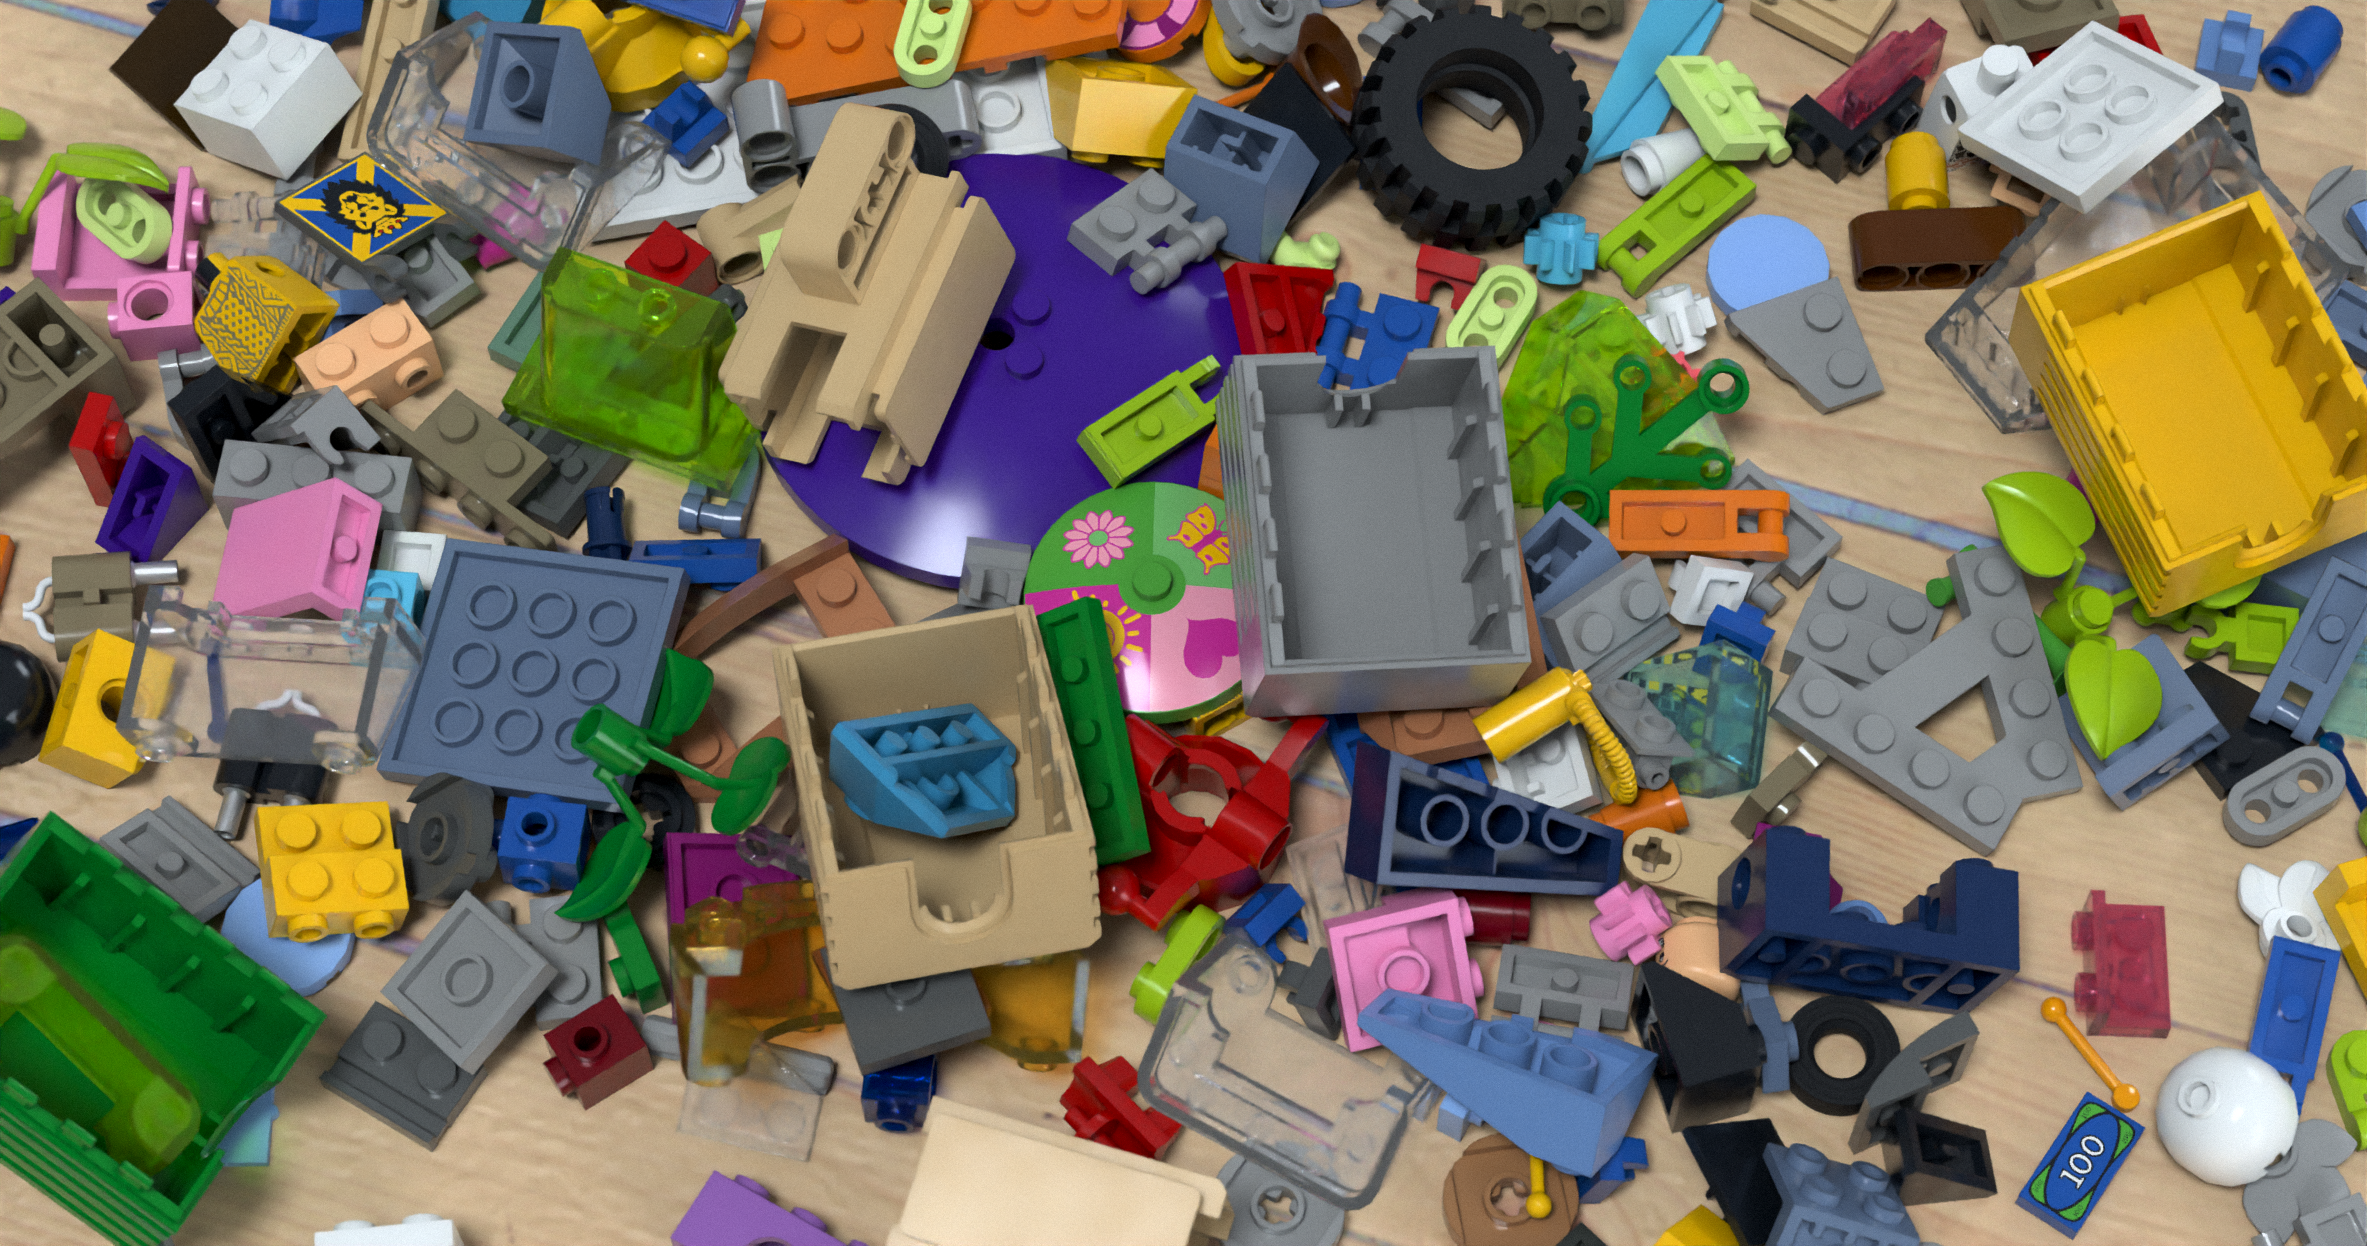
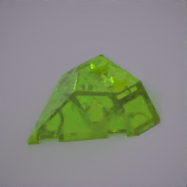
[1501,290,1735,509]

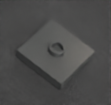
[820,948,991,1076]

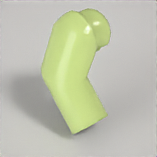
[1269,230,1341,269]

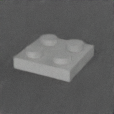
[380,890,560,1075]

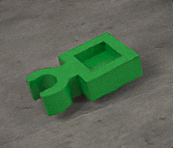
[602,900,668,1015]

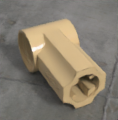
[696,174,804,284]

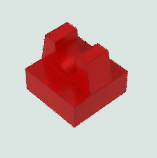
[1415,243,1487,310]

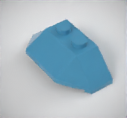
[828,703,1016,838]

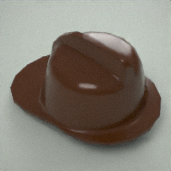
[1274,12,1362,126]

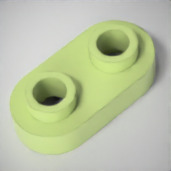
[894,0,972,88]
[76,178,172,264]
[1445,265,1537,369]

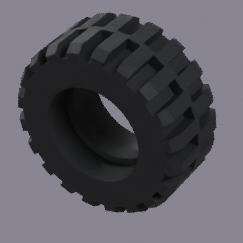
[1349,4,1593,251]

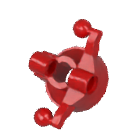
[1096,714,1329,933]

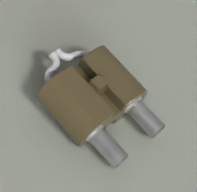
[23,551,182,663]

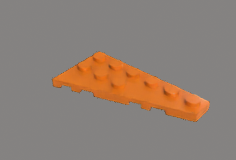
[746,0,1129,107]

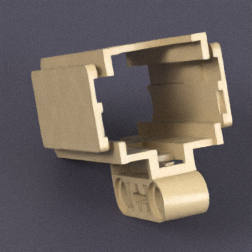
[718,102,1016,485]
[885,1095,1235,1246]

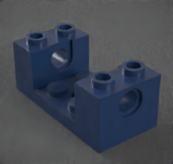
[1717,825,2020,1015]

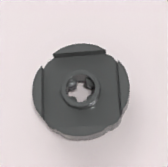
[393,772,497,906]

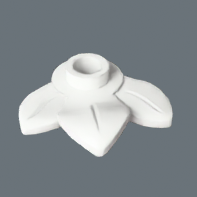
[2238,860,2343,958]

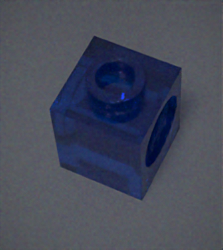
[861,1052,941,1134]

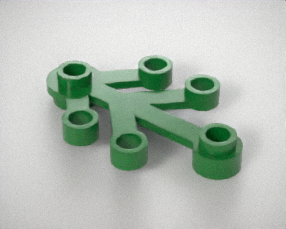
[1542,354,1750,527]

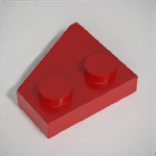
[1223,262,1335,356]

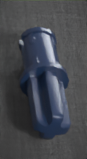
[582,486,633,561]

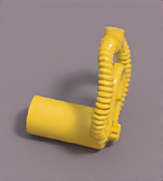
[1472,666,1638,805]

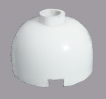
[2155,1046,2299,1187]

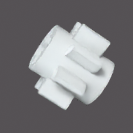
[1634,283,1717,355]

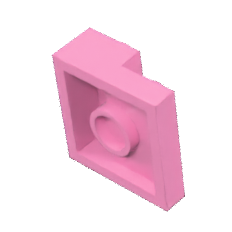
[1323,887,1484,1052]

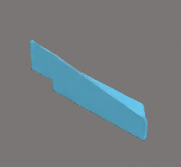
[1579,0,1725,174]

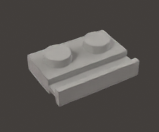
[1539,553,1680,684]
[99,795,261,923]

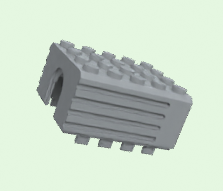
[1215,346,1531,718]

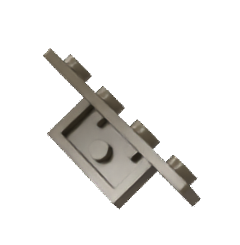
[360,389,558,552]

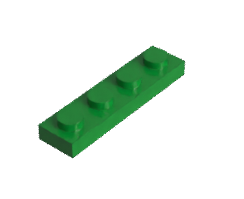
[1036,596,1151,870]

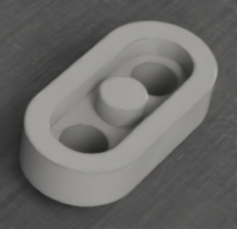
[2222,746,2346,846]

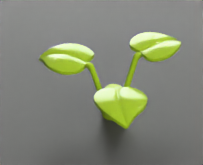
[0,107,169,266]
[1981,471,2263,761]

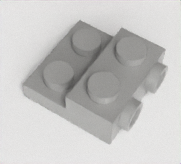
[1779,556,1947,691]

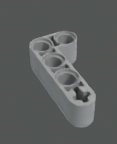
[731,79,982,194]

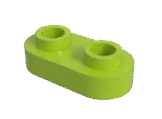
[1129,904,1226,1027]

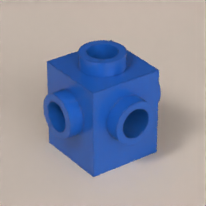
[491,794,592,893]

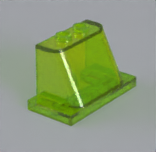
[501,246,762,493]

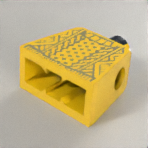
[194,252,340,393]

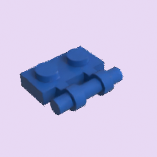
[1316,282,1440,390]

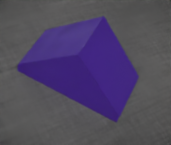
[95,435,209,563]

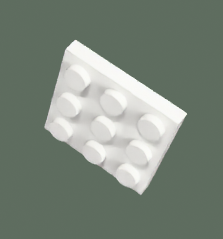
[1956,20,2224,214]

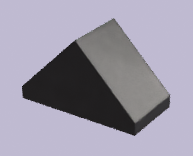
[1881,1107,1998,1206]

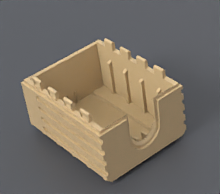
[771,604,1102,990]

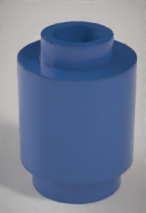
[2259,5,2343,93]

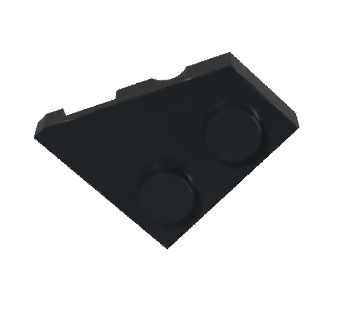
[167,364,294,485]

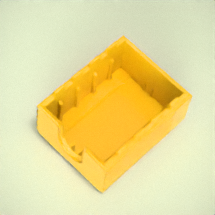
[2008,190,2367,617]

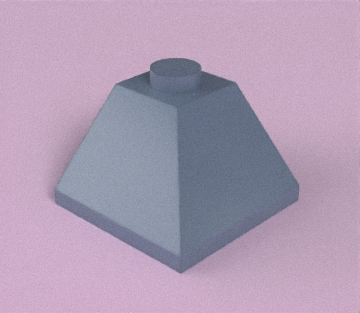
[463,21,612,166]

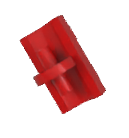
[1059,1056,1184,1162]

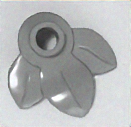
[2242,1119,2357,1244]

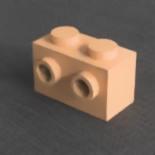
[293,298,444,415]

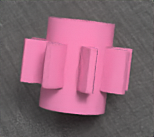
[1589,881,1672,966]

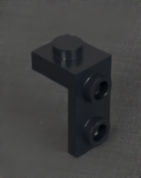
[1784,75,1925,184]

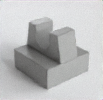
[957,536,1031,609]

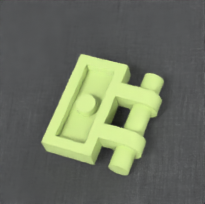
[1655,56,1792,164]

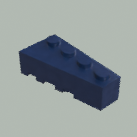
[1344,740,1624,896]

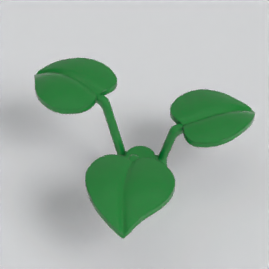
[554,648,792,922]

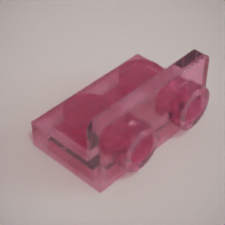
[1816,17,1948,130]
[2071,890,2171,1039]

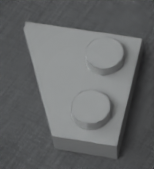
[1724,276,1885,415]

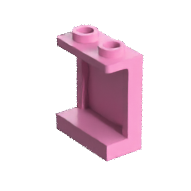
[31,164,210,301]
[208,477,383,646]

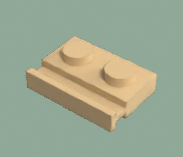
[1750,0,1897,67]

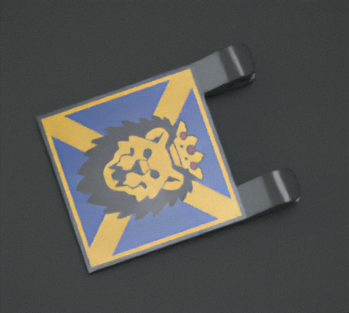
[274,152,480,303]

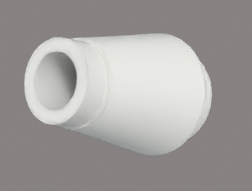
[1621,128,1706,196]

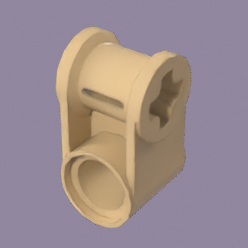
[1618,827,1742,920]

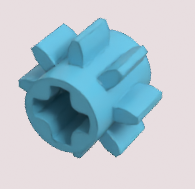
[1523,213,1599,285]

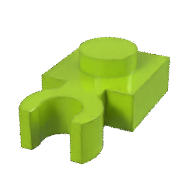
[2184,602,2299,674]

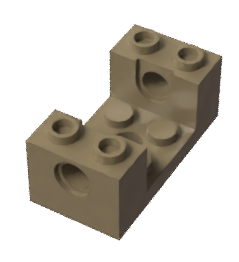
[0,277,137,461]

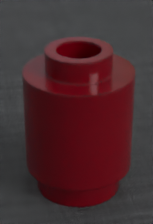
[1451,888,1531,947]

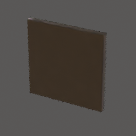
[108,0,238,152]

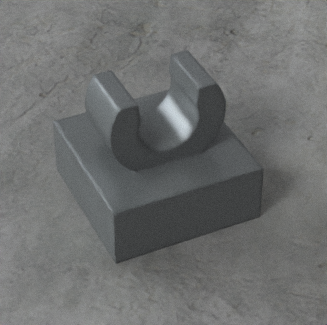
[1276,946,1342,1041]

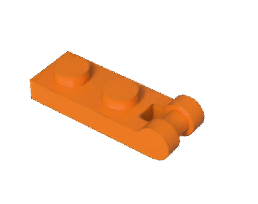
[1609,490,1790,562]

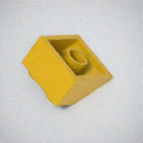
[1045,56,1198,168]

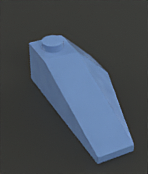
[1357,988,1659,1178]

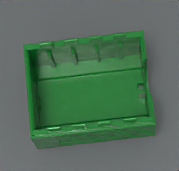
[0,811,327,1246]

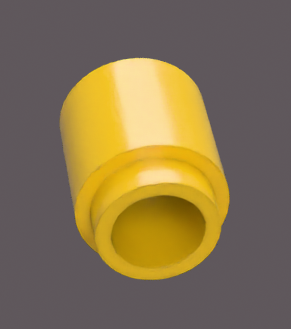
[1885,132,1950,210]

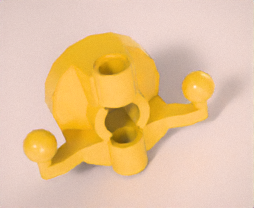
[538,0,751,113]

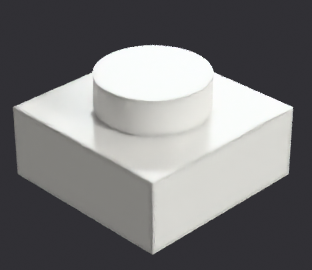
[376,530,447,600]

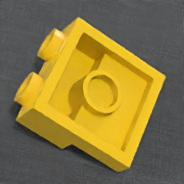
[253,801,409,943]

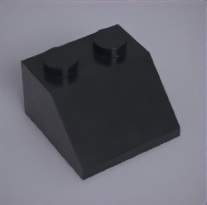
[1630,961,1767,1134]

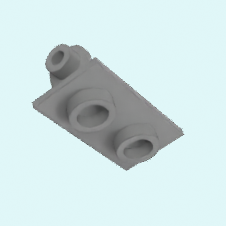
[1588,679,1695,790]

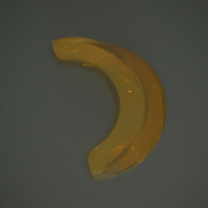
[669,879,1090,1087]

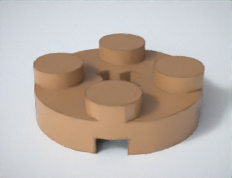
[1442,1133,1579,1246]

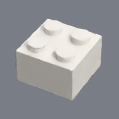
[174,19,363,180]

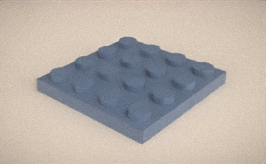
[376,538,691,814]

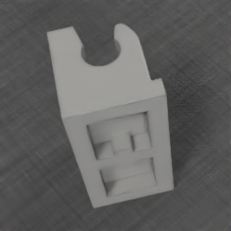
[251,385,381,466]

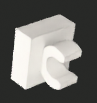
[1667,555,1754,626]

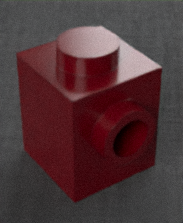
[542,993,654,1111]

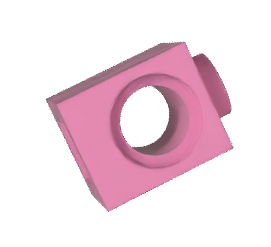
[107,271,204,362]

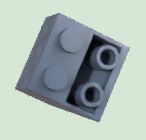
[1164,94,1320,264]
[1520,500,1622,672]

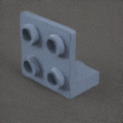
[2058,634,2231,811]
[1762,1143,1921,1246]

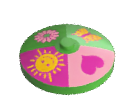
[1023,482,1242,724]

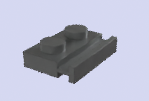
[319,1001,488,1153]

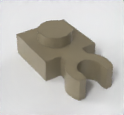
[1730,740,1829,839]

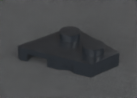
[2184,661,2325,802]

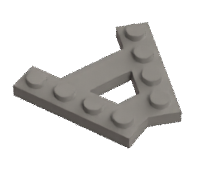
[1767,545,2083,857]

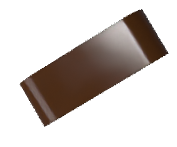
[1848,206,2032,292]

